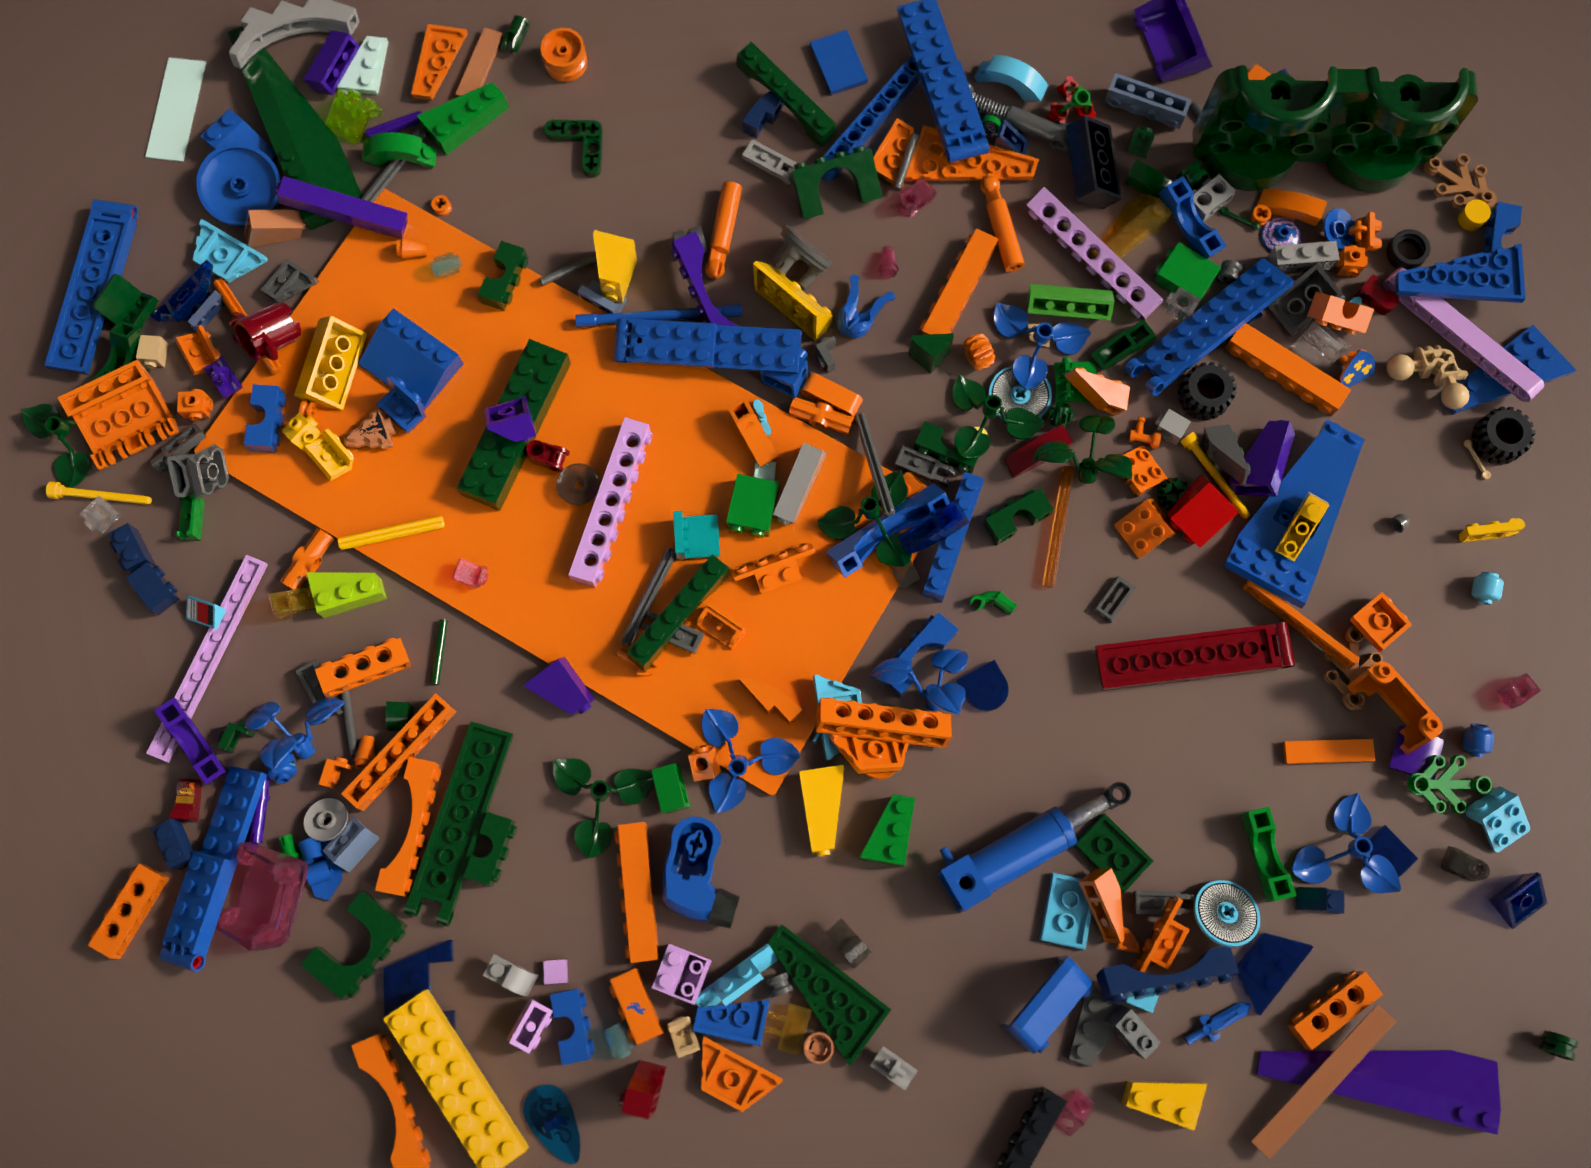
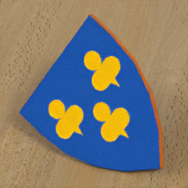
[1339,349,1375,388]

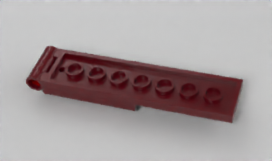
[1095,622,1296,690]

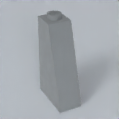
[773,442,827,525]

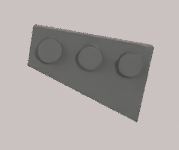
[1068,992,1131,1066]

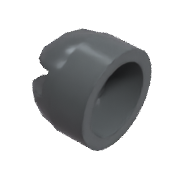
[1389,514,1410,533]

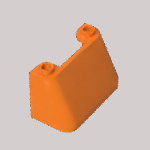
[1346,661,1442,755]

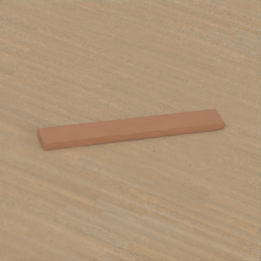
[1251,1004,1397,1159]

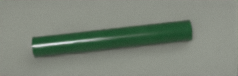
[430,619,448,685]

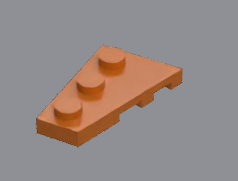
[873,118,914,190]

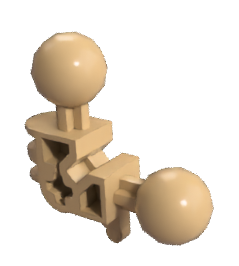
[1387,345,1469,409]

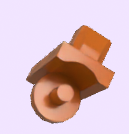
[1349,212,1382,252]

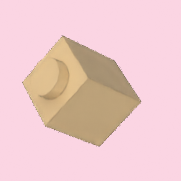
[136,335,169,369]

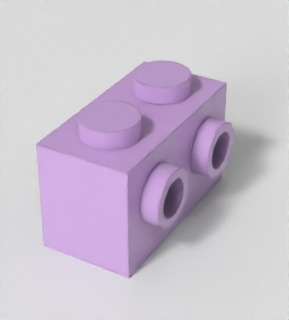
[506,997,553,1054]

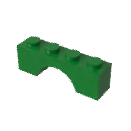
[1241,806,1296,903]

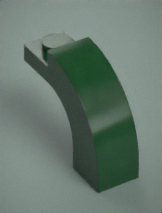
[88,320,141,383]

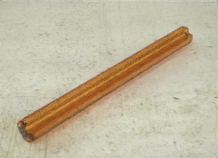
[1042,466,1074,588]

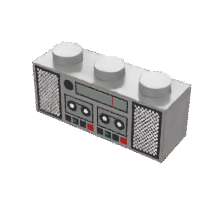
[1268,241,1340,274]

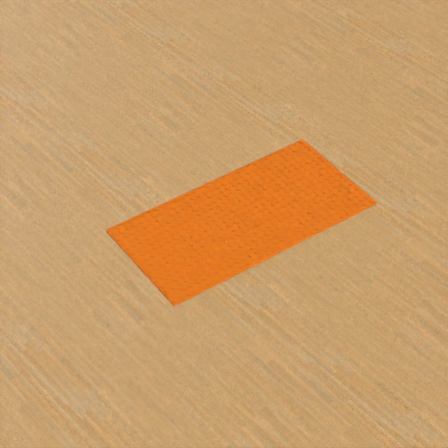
[194,188,939,796]

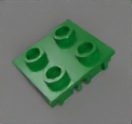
[1054,357,1097,402]

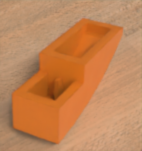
[1256,189,1327,226]
[739,675,803,725]

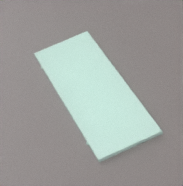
[145,58,206,162]

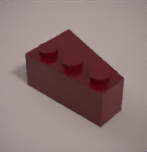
[619,1060,667,1120]

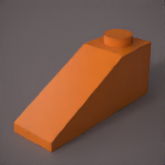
[1079,868,1124,943]

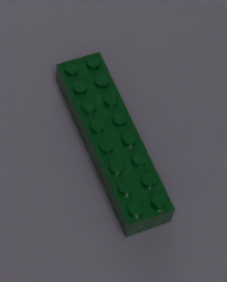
[457,339,571,511]

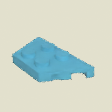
[193,219,268,283]
[813,675,864,760]

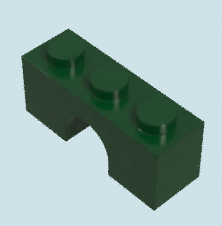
[477,241,528,311]
[914,421,979,474]
[983,488,1054,546]
[463,812,517,886]

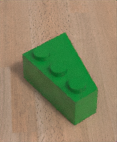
[859,794,915,867]

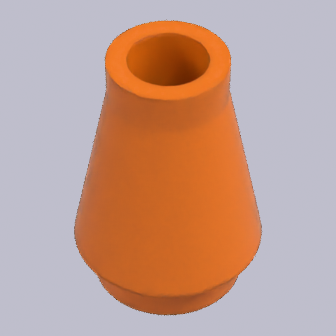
[397,238,427,259]
[353,735,376,770]

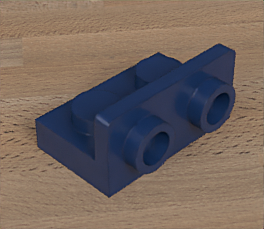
[182,288,225,332]

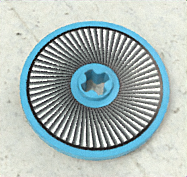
[989,366,1052,419]
[1193,880,1260,947]

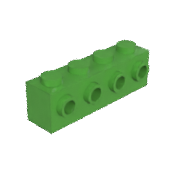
[1027,284,1114,320]

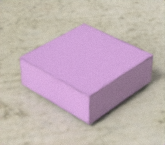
[543,959,568,984]

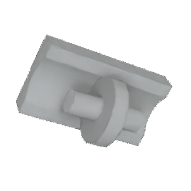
[870,1046,918,1090]

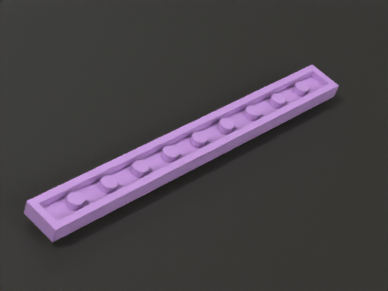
[146,555,268,763]

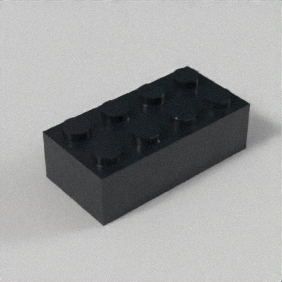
[1066,115,1122,209]

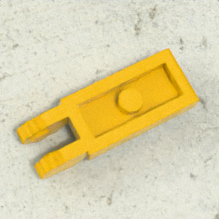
[1458,518,1526,543]

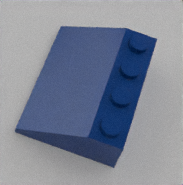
[358,308,463,411]

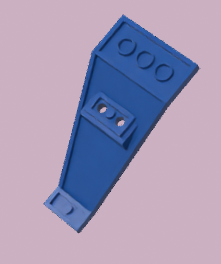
[1223,419,1365,609]

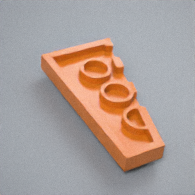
[411,24,468,101]

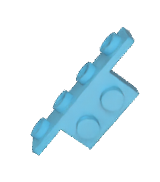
[696,944,778,1007]

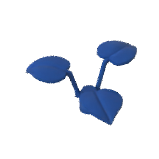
[994,303,1091,390]
[870,649,968,715]
[245,698,346,771]
[702,709,800,813]
[1292,793,1401,894]

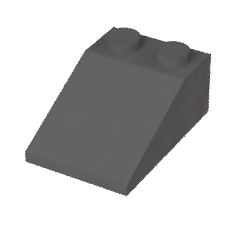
[1268,263,1346,336]

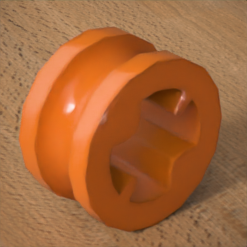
[431,195,452,216]
[1251,205,1271,226]
[299,400,317,419]

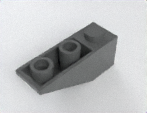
[1202,424,1250,485]

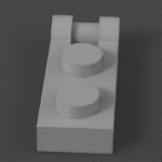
[742,139,797,185]

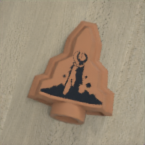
[343,408,396,450]

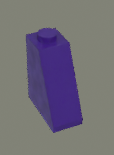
[524,657,595,715]

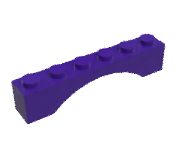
[670,231,738,326]

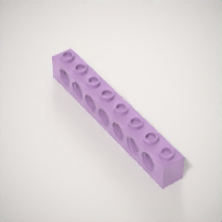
[1027,187,1163,319]
[569,417,653,588]

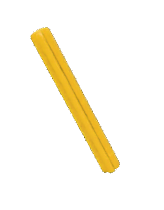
[338,516,445,550]

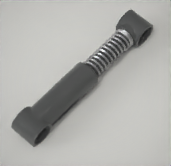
[968,83,1069,152]

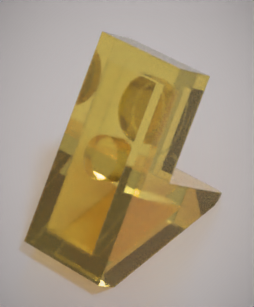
[267,587,315,620]

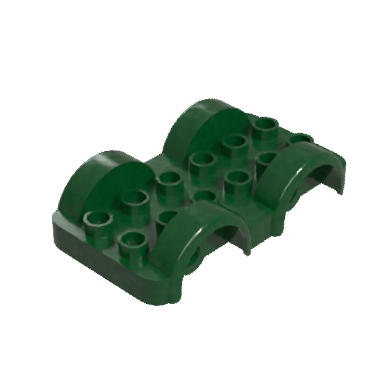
[1192,65,1478,192]

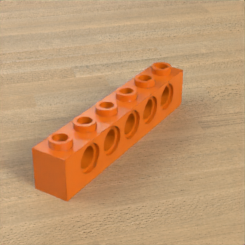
[341,693,457,811]
[816,698,952,749]

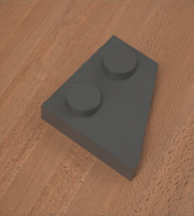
[261,259,319,303]

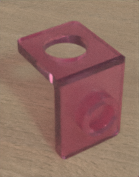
[1055,1089,1095,1136]

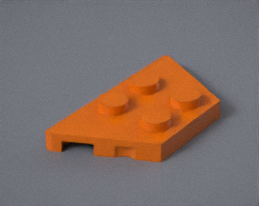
[829,734,909,774]
[701,1036,783,1112]

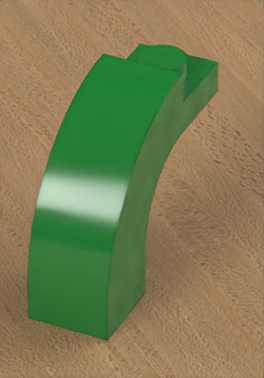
[361,132,437,169]

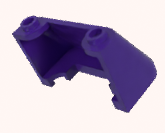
[1133,0,1213,82]

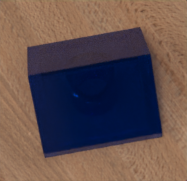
[1489,872,1547,929]

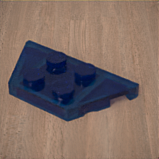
[151,259,213,322]
[1237,933,1314,1016]

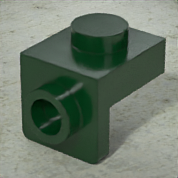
[217,721,256,753]

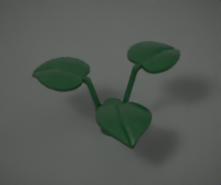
[952,375,1045,459]
[21,404,90,488]
[1033,415,1132,484]
[817,470,912,567]
[553,758,654,859]

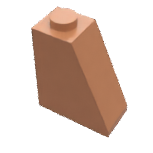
[244,210,305,249]

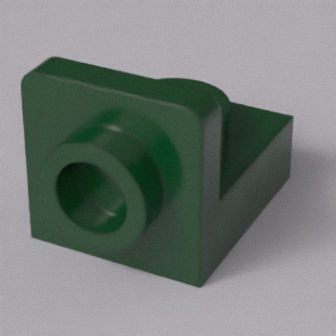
[1127,126,1155,158]

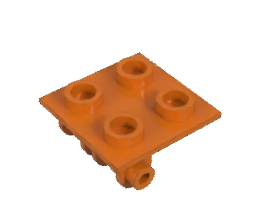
[1122,445,1168,497]

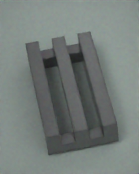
[1093,576,1136,623]

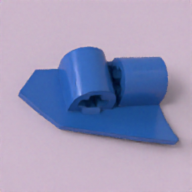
[298,838,343,901]

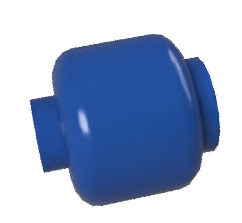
[1462,723,1495,757]
[266,752,297,784]

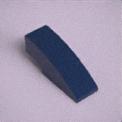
[742,91,784,138]

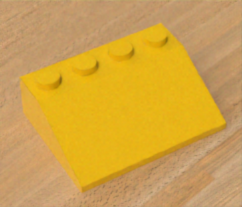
[753,261,833,341]

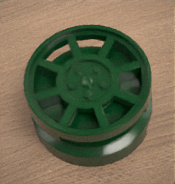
[1176,161,1209,190]
[1539,1030,1579,1061]

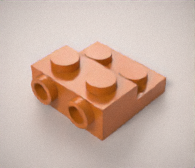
[1349,592,1412,652]

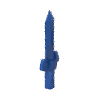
[1184,1002,1251,1046]

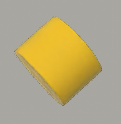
[1458,200,1491,231]

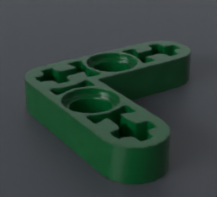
[544,120,603,178]

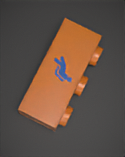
[609,968,664,1045]

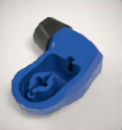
[662,816,740,928]

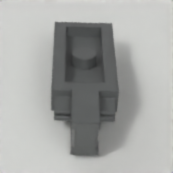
[149,423,206,473]

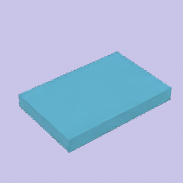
[1039,872,1092,950]

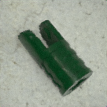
[501,15,530,53]

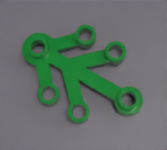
[1407,755,1493,814]

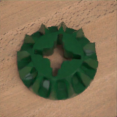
[1157,477,1189,510]

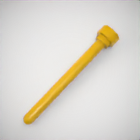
[1180,432,1250,519]
[46,481,152,505]

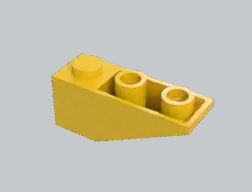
[1275,492,1329,562]

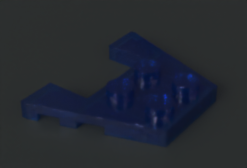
[383,940,456,1031]

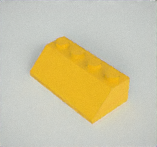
[294,316,367,410]

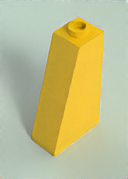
[799,765,844,857]

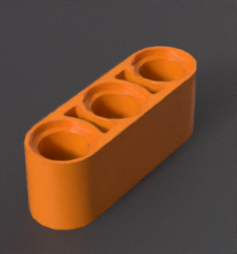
[800,372,863,417]

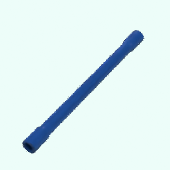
[575,304,742,327]

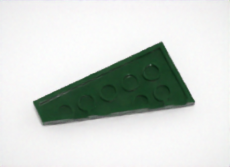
[768,924,891,1066]

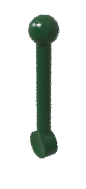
[1220,207,1260,231]

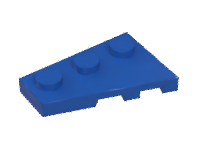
[692,999,770,1047]

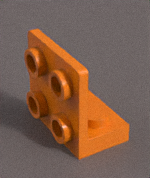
[1114,498,1179,558]

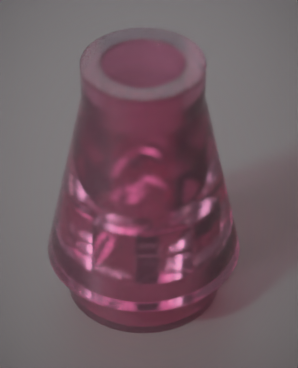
[878,246,899,278]

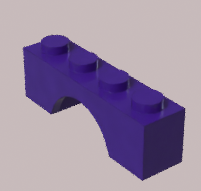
[154,698,228,785]

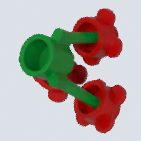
[1048,76,1096,123]

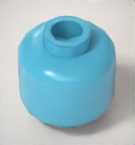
[1471,572,1504,605]

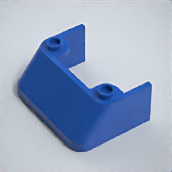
[1001,956,1093,1054]

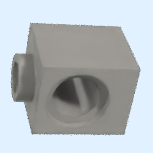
[1155,409,1191,445]

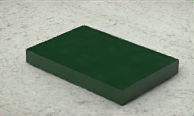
[1074,813,1154,894]

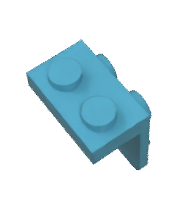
[1465,786,1530,852]

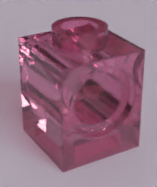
[1497,673,1541,709]

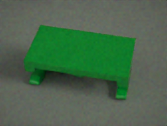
[175,493,205,541]
[651,763,691,814]

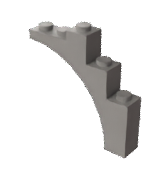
[229,0,359,69]

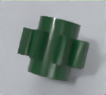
[1047,402,1074,427]

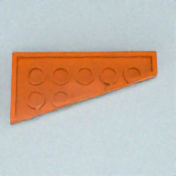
[905,125,1039,181]

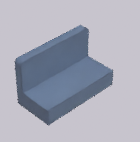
[578,280,627,314]
[322,816,380,872]

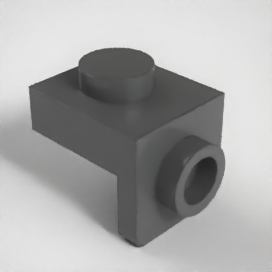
[816,336,836,373]

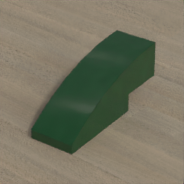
[1125,159,1172,209]
[1091,319,1156,371]

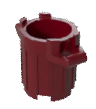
[229,302,302,361]

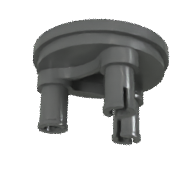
[772,224,833,289]

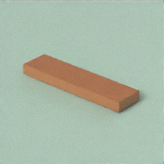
[455,27,504,98]

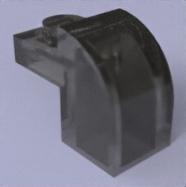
[824,918,872,969]

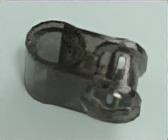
[1440,846,1490,882]

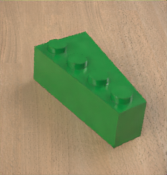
[417,82,509,156]

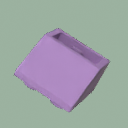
[652,944,712,1005]

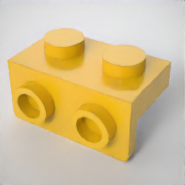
[304,429,354,481]

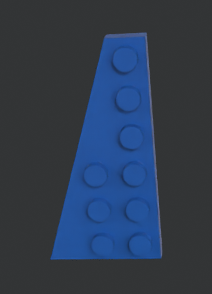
[1395,243,1526,303]
[1439,325,1577,415]

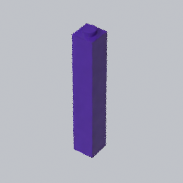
[275,176,408,239]

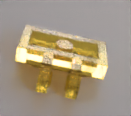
[764,1003,812,1056]

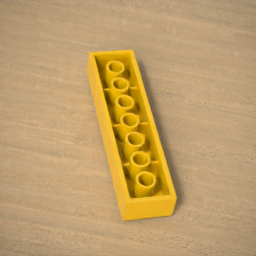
[383,989,529,1168]

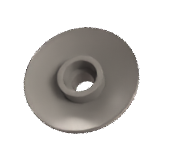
[304,798,348,841]

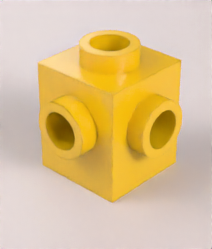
[281,412,322,451]

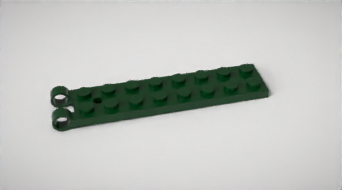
[404,721,514,927]

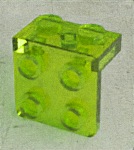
[325,88,383,145]

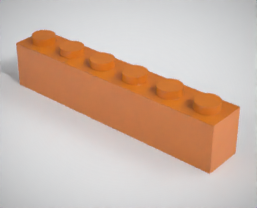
[919,228,998,335]
[1225,323,1351,416]
[615,822,660,963]

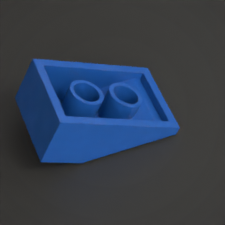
[201,109,278,162]

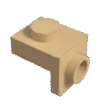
[667,1016,700,1058]

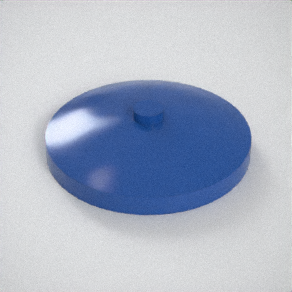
[196,144,282,227]

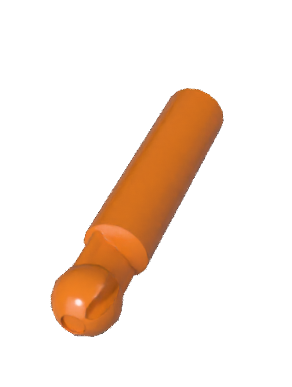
[980,176,1025,273]
[705,181,742,280]

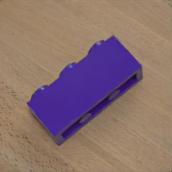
[304,30,360,95]

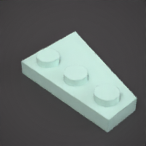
[337,36,388,95]

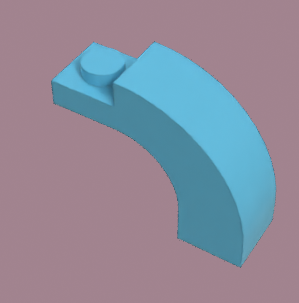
[974,55,1048,102]

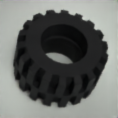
[1178,362,1237,420]
[1471,406,1535,465]

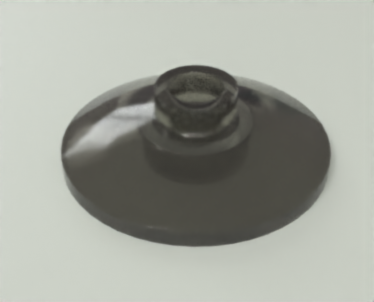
[557,463,600,505]

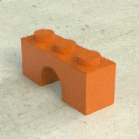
[1307,292,1374,335]

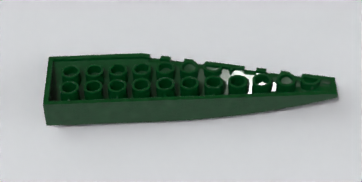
[228,26,363,230]

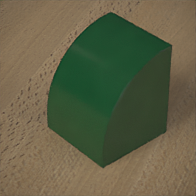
[385,701,414,731]

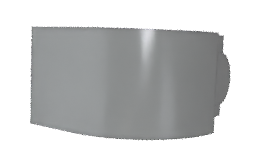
[483,954,539,996]

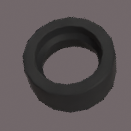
[1386,229,1431,270]

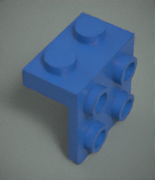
[377,375,426,434]

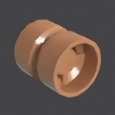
[803,1031,834,1064]

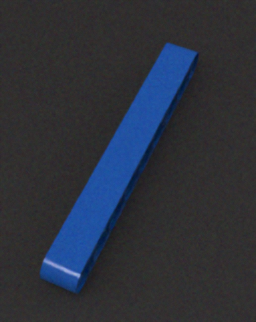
[821,55,920,181]

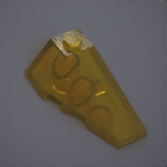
[1092,193,1173,270]

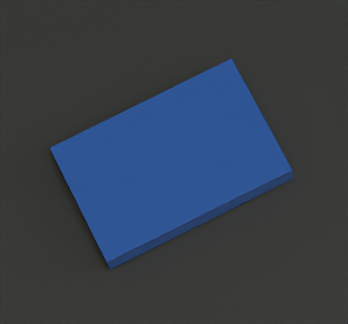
[810,30,868,95]

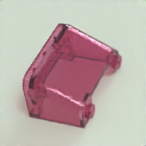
[216,842,309,951]

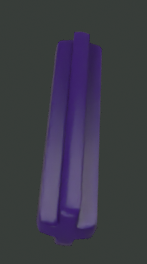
[365,111,422,138]

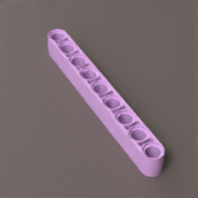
[1383,267,1544,402]

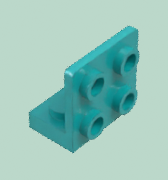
[673,511,720,560]

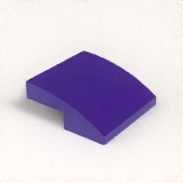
[1389,725,1444,780]

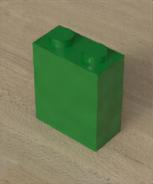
[1153,242,1222,308]
[726,474,780,538]

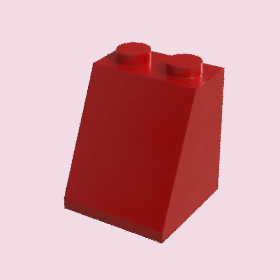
[1167,474,1239,548]

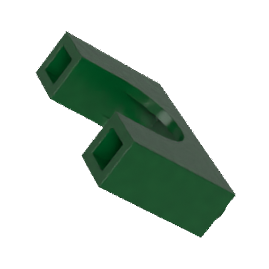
[789,145,883,220]
[301,891,408,1000]

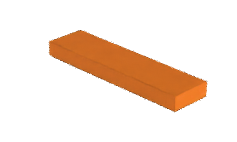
[1283,739,1375,764]

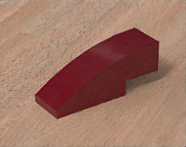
[1004,424,1073,478]

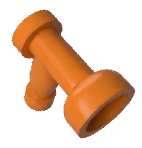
[1129,417,1161,449]

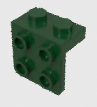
[92,274,159,329]

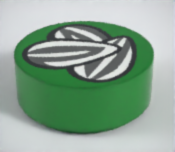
[981,115,1001,134]

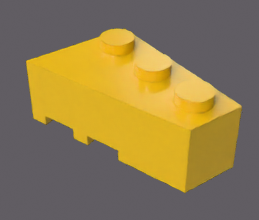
[1121,1081,1207,1130]

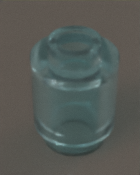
[430,252,463,278]
[604,1023,634,1060]

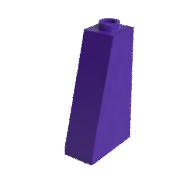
[1229,420,1295,497]

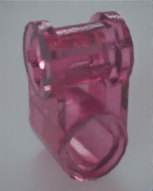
[899,178,937,217]

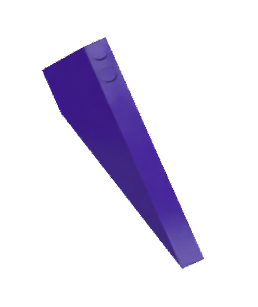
[1256,1050,1501,1135]

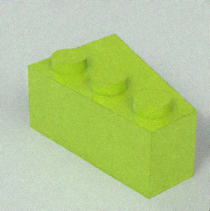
[306,572,387,618]

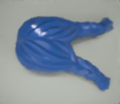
[836,274,895,338]

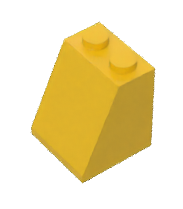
[593,230,637,303]

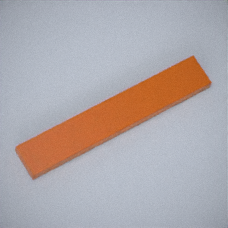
[1243,580,1360,669]

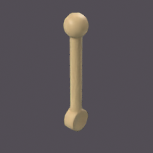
[1464,440,1491,480]

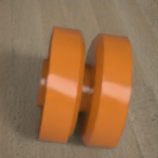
[540,28,588,82]

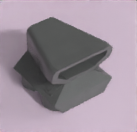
[167,444,229,498]

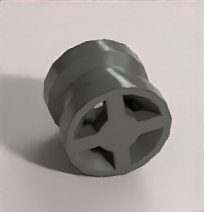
[1217,260,1242,285]
[766,972,793,998]

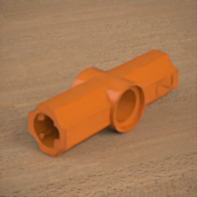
[789,397,854,435]
[280,528,334,592]

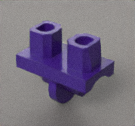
[204,356,243,399]

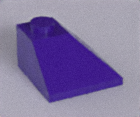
[484,396,536,442]

